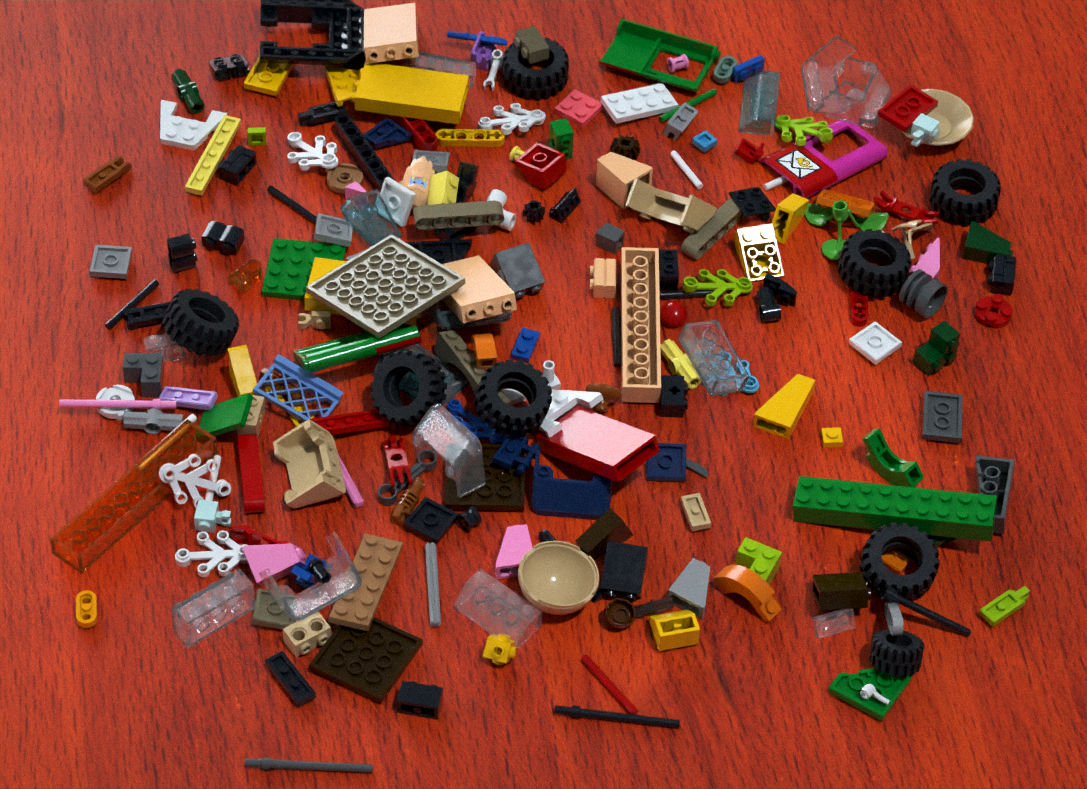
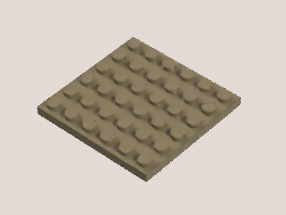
[306,234,466,339]

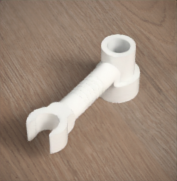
[483,50,503,92]

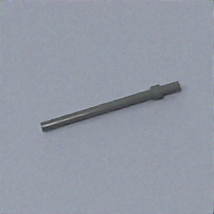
[245,757,373,773]

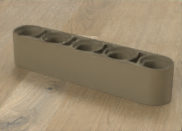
[681,198,745,260]
[413,201,504,230]

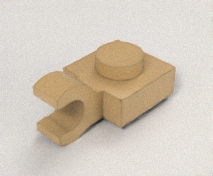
[298,311,331,329]

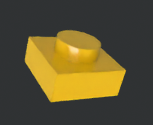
[821,427,843,448]

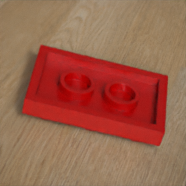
[877,84,938,132]

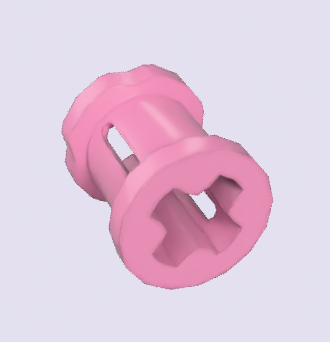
[667,54,689,73]

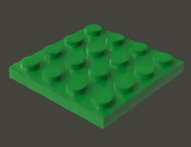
[262,238,347,301]

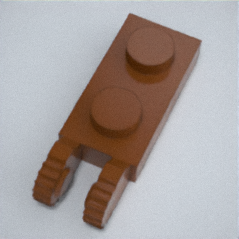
[83,156,132,193]

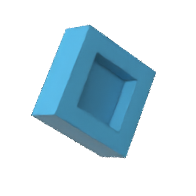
[692,130,717,153]

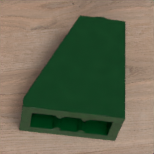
[962,221,1013,264]

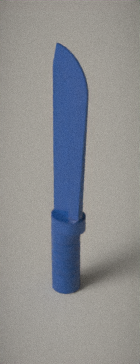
[447,31,507,46]

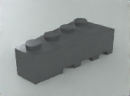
[975,455,1015,534]

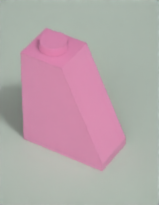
[495,524,533,579]
[242,544,306,587]

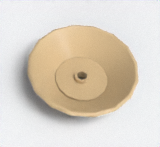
[902,89,974,146]

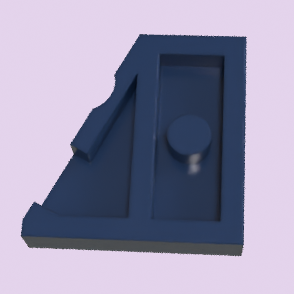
[363,117,412,149]

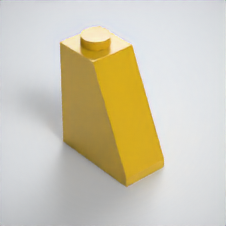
[772,194,809,244]
[228,345,258,397]

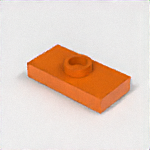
[881,551,911,575]

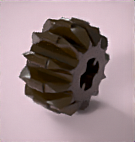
[610,135,640,161]

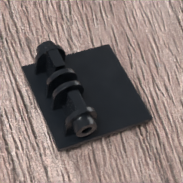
[209,54,250,81]
[728,187,776,221]

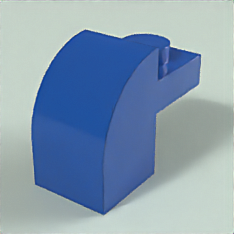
[291,553,333,591]

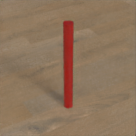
[581,655,638,715]

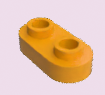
[76,590,97,628]

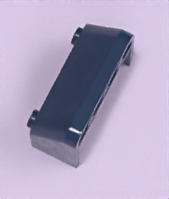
[531,449,613,520]

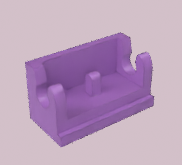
[471,31,496,71]

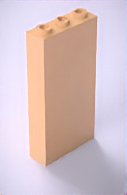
[364,3,419,64]
[442,255,517,323]

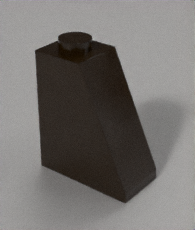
[576,508,633,560]

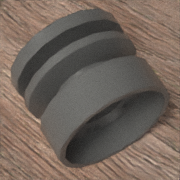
[899,269,948,318]

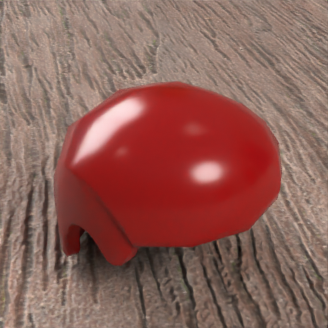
[660,301,687,328]

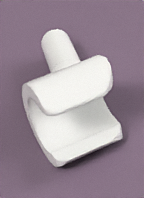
[860,684,890,705]

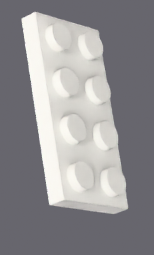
[600,83,678,124]

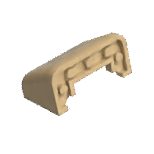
[273,419,346,509]

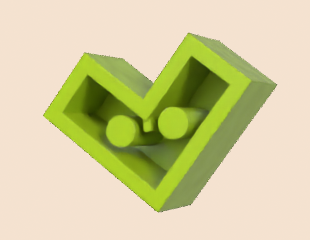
[735,537,782,585]

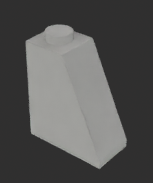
[667,558,710,620]

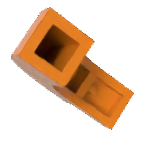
[471,333,497,369]
[713,565,782,622]

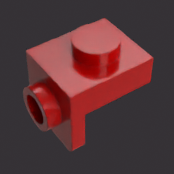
[734,138,765,164]

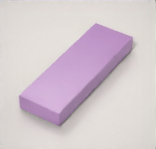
[158,386,218,410]

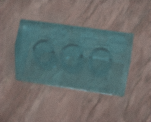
[738,71,780,136]

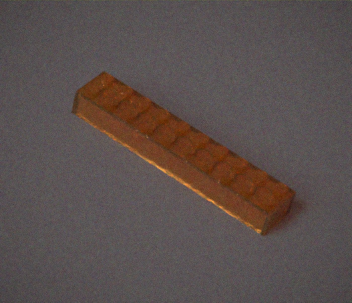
[50,419,218,574]

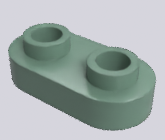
[713,56,737,84]

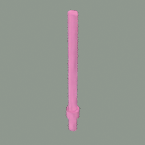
[59,399,177,410]

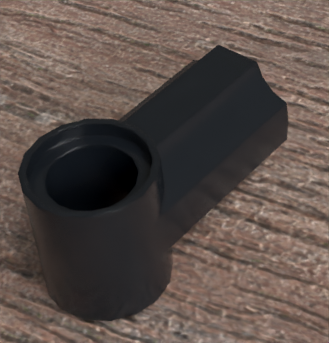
[756,287,781,322]

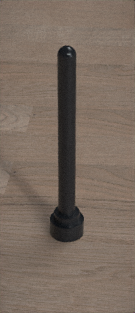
[880,585,971,636]

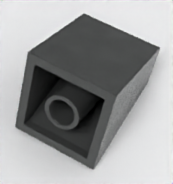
[489,242,545,299]

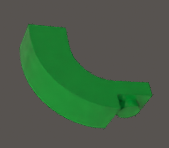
[862,428,924,487]

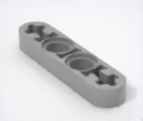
[884,602,903,636]

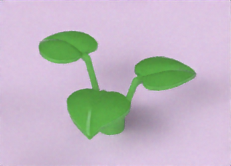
[805,200,889,261]

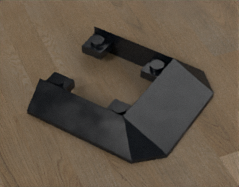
[259,0,365,66]

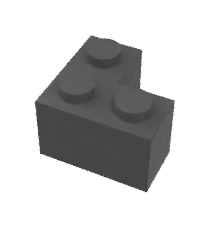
[123,353,164,397]

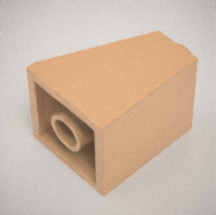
[596,152,653,209]

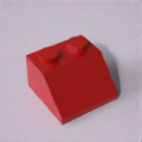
[515,143,567,189]

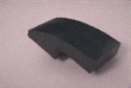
[763,273,797,307]

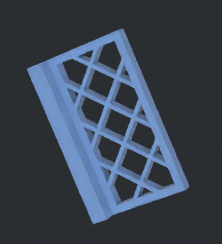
[253,354,344,422]

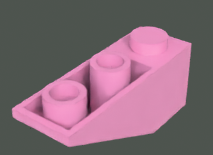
[909,238,940,279]

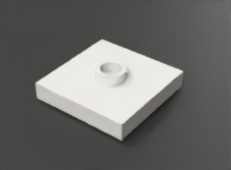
[374,177,416,227]
[848,321,902,365]

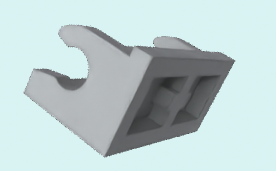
[662,102,699,141]

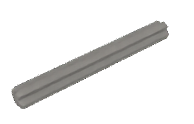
[425,543,441,627]

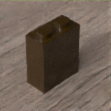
[812,572,872,610]

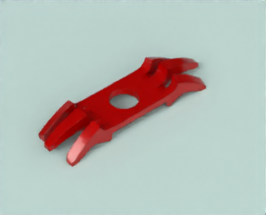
[873,190,940,226]
[382,434,413,487]
[229,525,289,545]

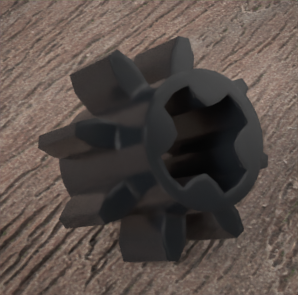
[523,201,545,223]

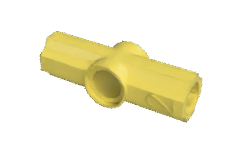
[660,339,702,390]

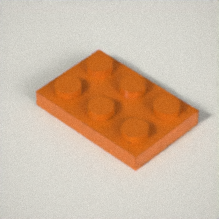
[816,189,875,218]

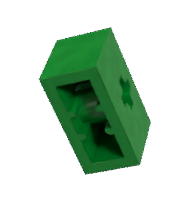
[549,118,574,159]

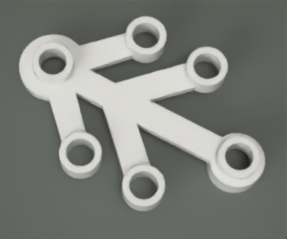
[478,103,546,135]
[287,132,339,170]
[159,454,231,508]
[175,530,248,577]

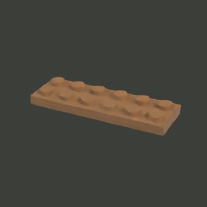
[329,534,403,631]

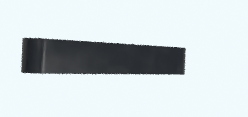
[335,113,395,195]

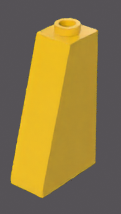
[753,374,815,440]

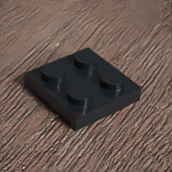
[403,497,458,545]

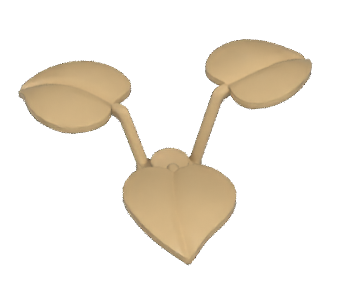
[881,219,933,260]

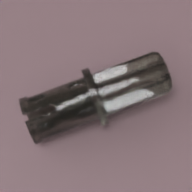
[634,597,674,619]

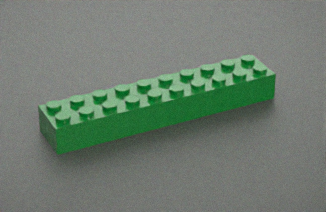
[793,476,997,542]

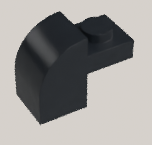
[456,161,479,203]

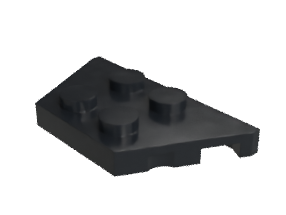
[406,239,472,264]

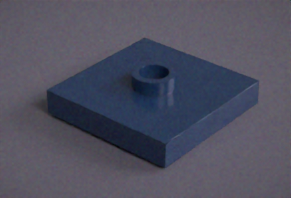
[646,443,686,482]

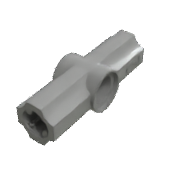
[123,408,184,434]

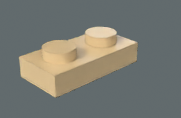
[680,493,711,531]

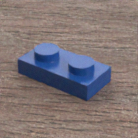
[731,55,765,84]
[511,327,540,364]

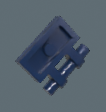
[493,434,540,475]

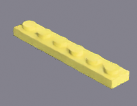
[185,115,241,196]

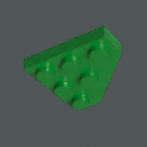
[828,668,914,721]

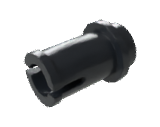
[308,559,332,584]

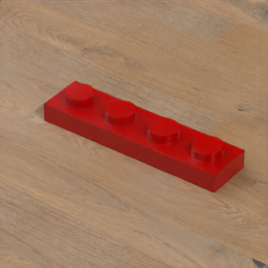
[310,409,389,435]

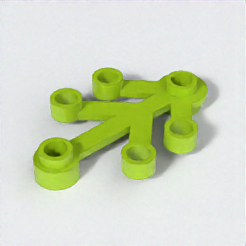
[775,115,833,146]
[682,269,753,306]

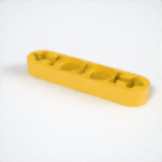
[436,129,505,147]

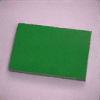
[196,393,254,441]

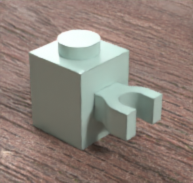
[910,113,940,147]
[194,500,232,533]

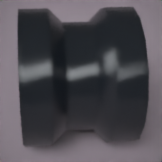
[457,507,482,532]

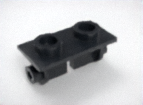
[549,187,581,223]

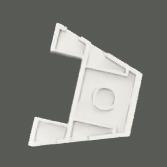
[160,100,227,151]
[528,389,603,438]

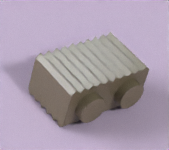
[514,26,549,64]

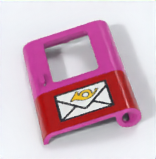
[760,117,888,199]

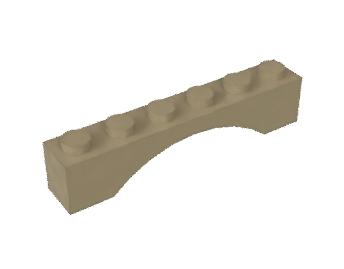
[434,330,510,405]

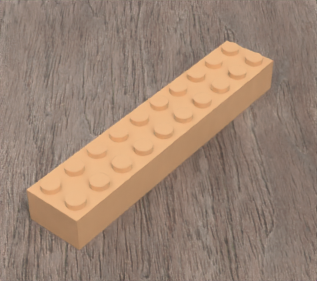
[621,247,661,403]

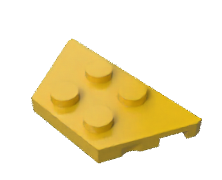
[325,65,360,107]

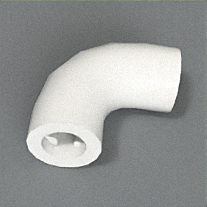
[487,189,516,231]

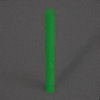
[659,88,717,123]

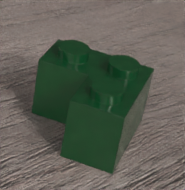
[913,320,960,376]

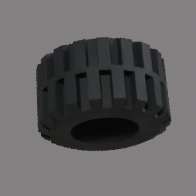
[869,629,924,676]

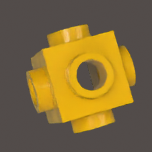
[483,634,517,665]

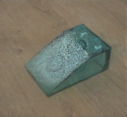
[340,189,402,246]

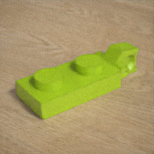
[979,586,1030,627]

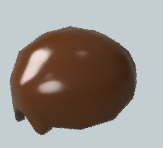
[605,598,636,629]

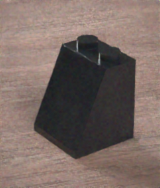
[600,541,648,600]

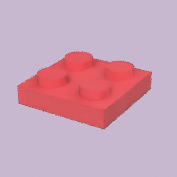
[554,89,603,128]

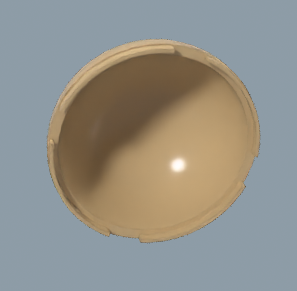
[518,541,599,615]

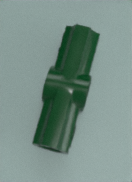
[171,68,205,114]

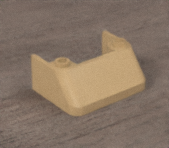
[625,178,717,233]

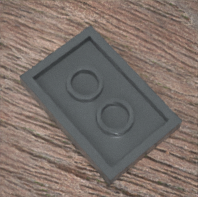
[922,391,963,443]

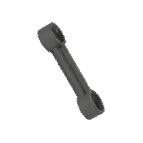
[378,450,437,506]

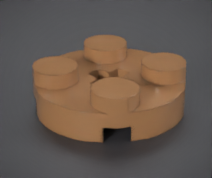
[327,163,363,194]

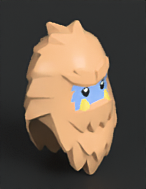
[399,156,435,210]

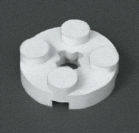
[96,385,135,421]

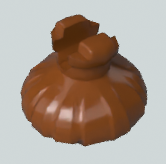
[586,383,621,415]

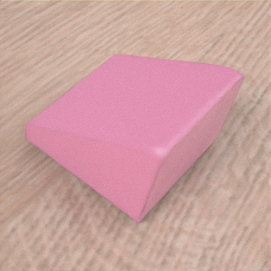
[345,181,367,205]

